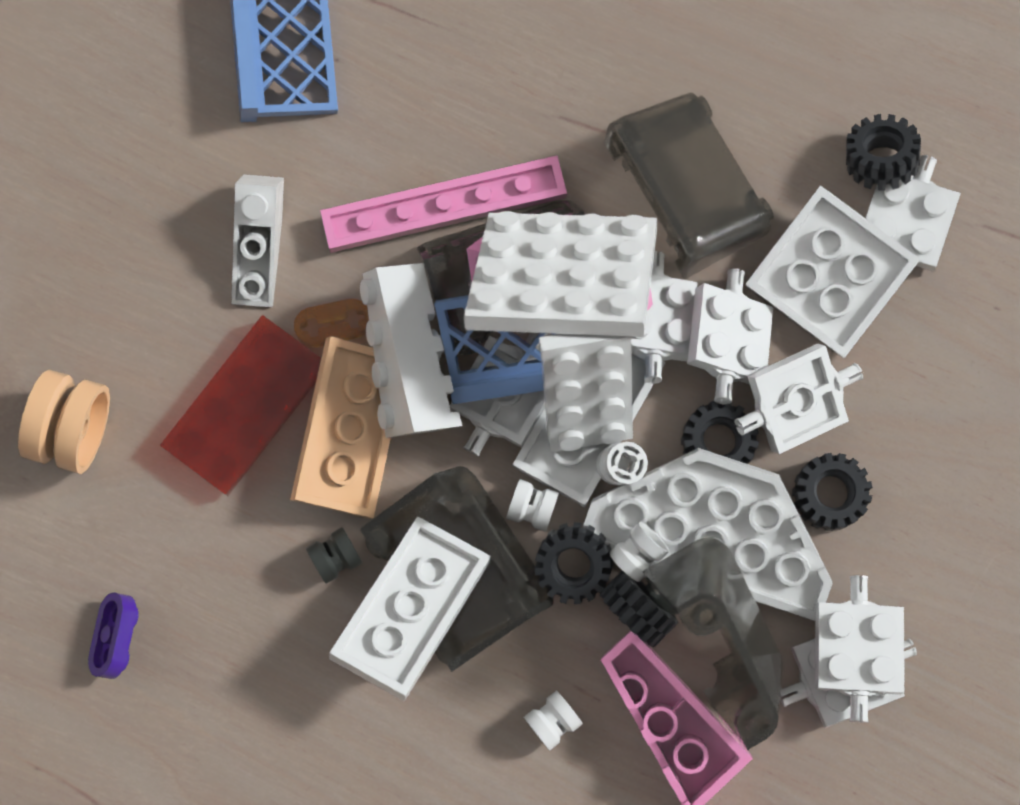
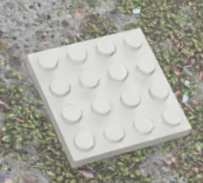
[464,211,657,337]

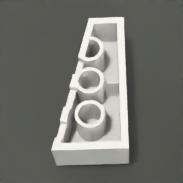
[360,263,462,438]

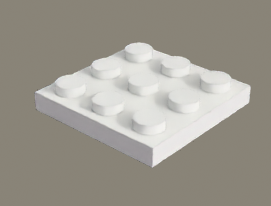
[745,185,920,359]

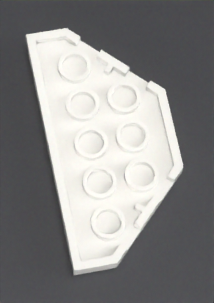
[583,448,833,621]

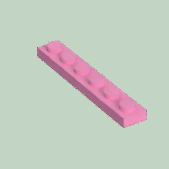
[320,156,567,253]

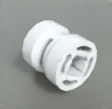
[596,442,648,485]
[506,479,559,532]
[610,522,669,582]
[523,690,583,751]

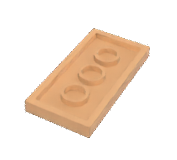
[290,336,391,519]

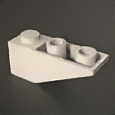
[232,174,284,307]

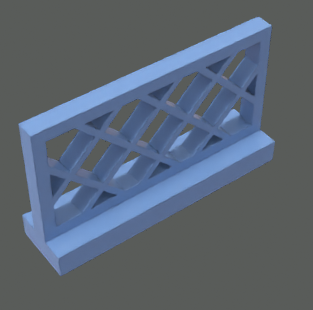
[230,0,338,122]
[434,295,557,404]

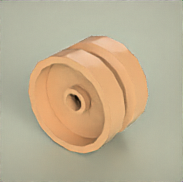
[18,370,110,474]

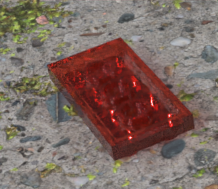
[160,315,321,497]

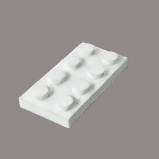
[539,334,633,452]
[512,353,666,507]
[329,516,491,701]

